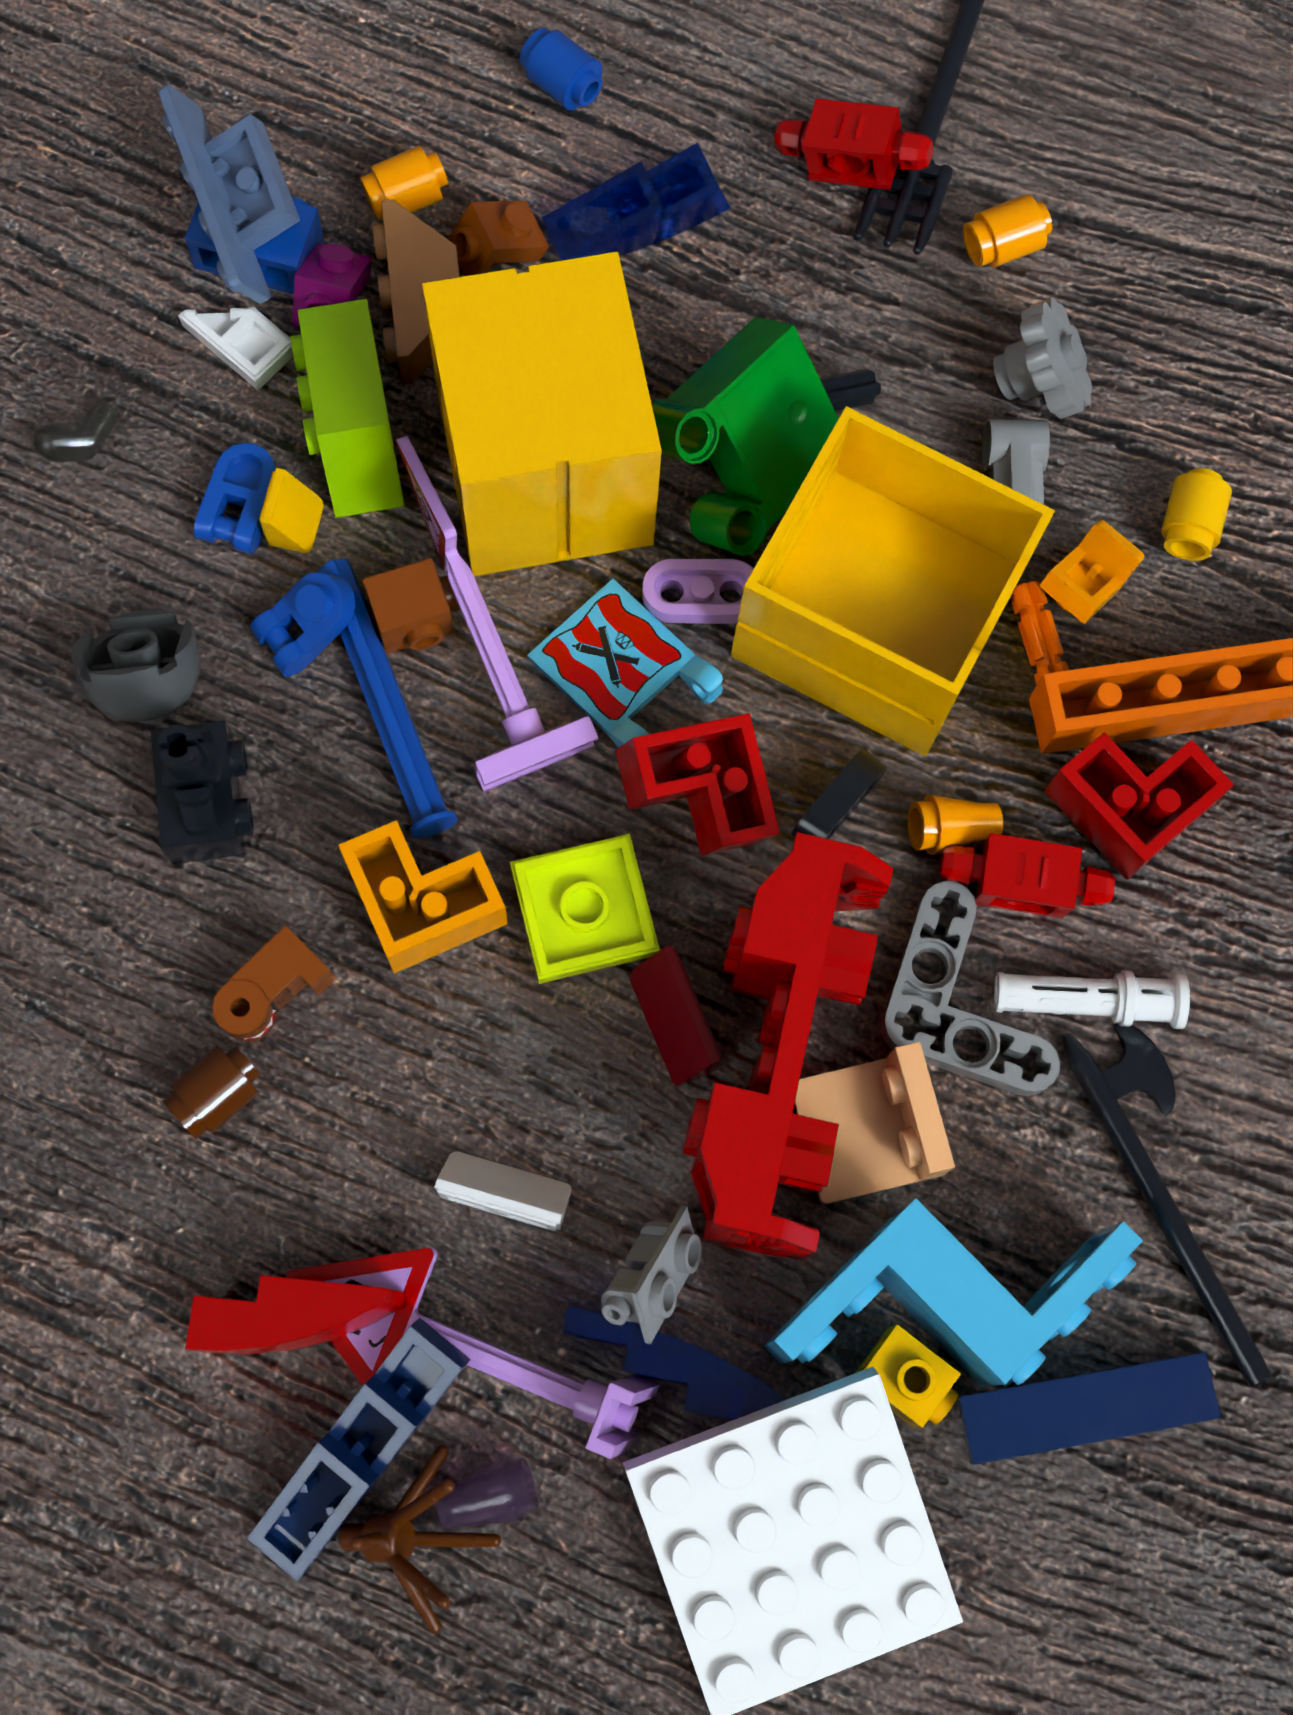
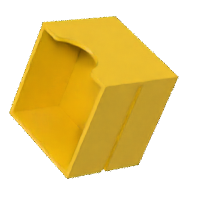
[422,252,662,576]
[730,406,1055,757]

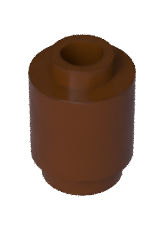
[162,1045,261,1139]

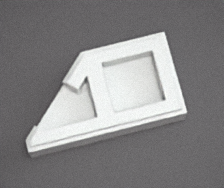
[178,307,294,390]

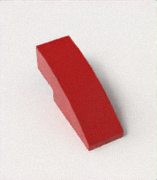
[185,1275,406,1355]

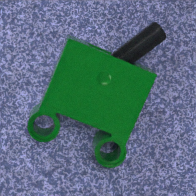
[651,316,881,556]

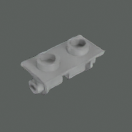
[601,1206,701,1344]

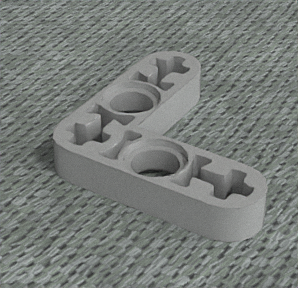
[880,881,1060,1096]

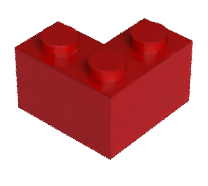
[615,713,780,857]
[1044,732,1235,880]

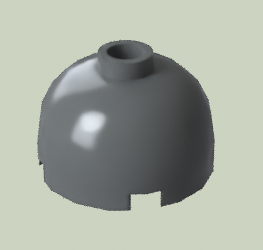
[71,610,200,724]

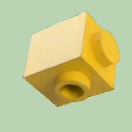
[854,1324,961,1428]

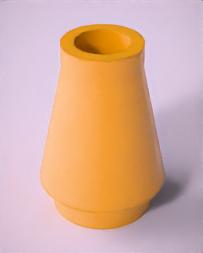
[907,794,1003,855]

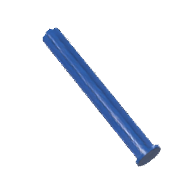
[318,558,458,839]

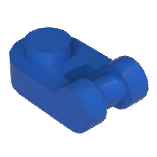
[194,443,276,555]
[249,572,355,677]

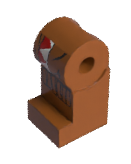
[212,925,336,1042]

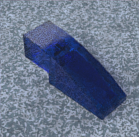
[542,143,731,260]

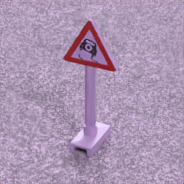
[396,436,598,792]
[286,1248,660,1459]

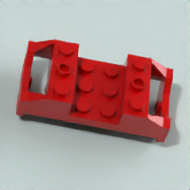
[682,832,893,1260]

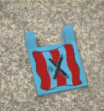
[527,579,723,748]

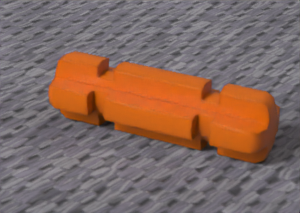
[1010,581,1069,685]

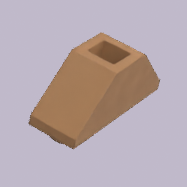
[373,199,459,384]

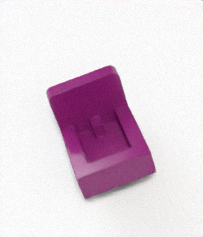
[292,243,372,328]

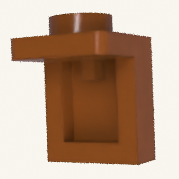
[448,201,549,276]

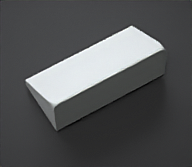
[434,1151,572,1232]

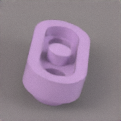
[642,559,754,624]

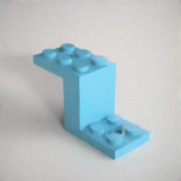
[763,1198,1143,1387]

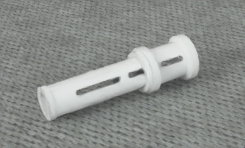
[994,970,1190,1029]

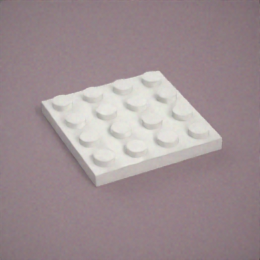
[623,1367,963,1715]

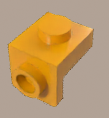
[1039,520,1144,624]

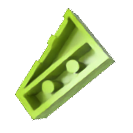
[290,299,405,518]

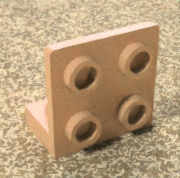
[794,1042,955,1205]

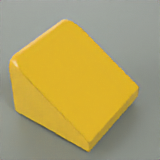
[259,468,324,553]

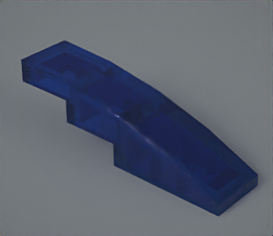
[563,1306,787,1420]

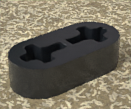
[791,748,887,839]

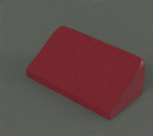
[630,945,722,1086]

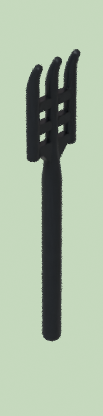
[853,0,985,255]

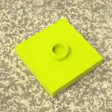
[510,834,660,984]

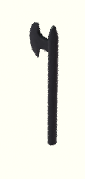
[1062,1023,1272,1387]

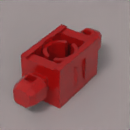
[774,98,933,190]
[939,833,1115,919]

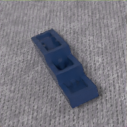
[247,1318,471,1582]
[957,1352,1221,1465]

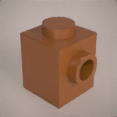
[363,558,460,654]

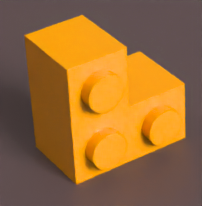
[338,820,508,974]

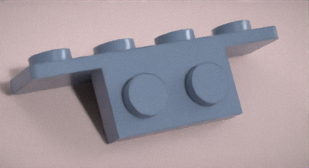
[158,84,300,304]

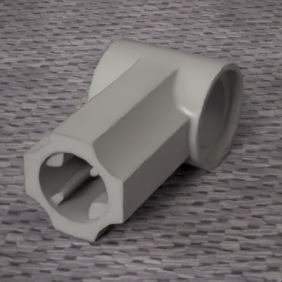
[982,418,1050,505]

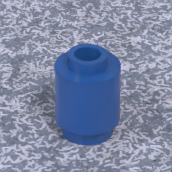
[520,28,603,110]

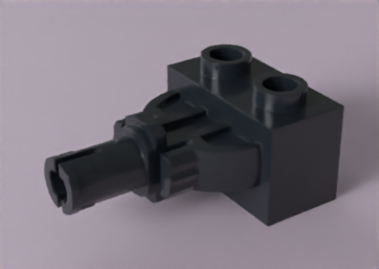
[150,721,254,864]

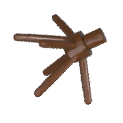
[339,1445,501,1634]

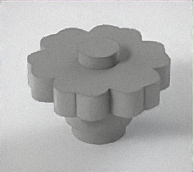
[993,297,1092,419]

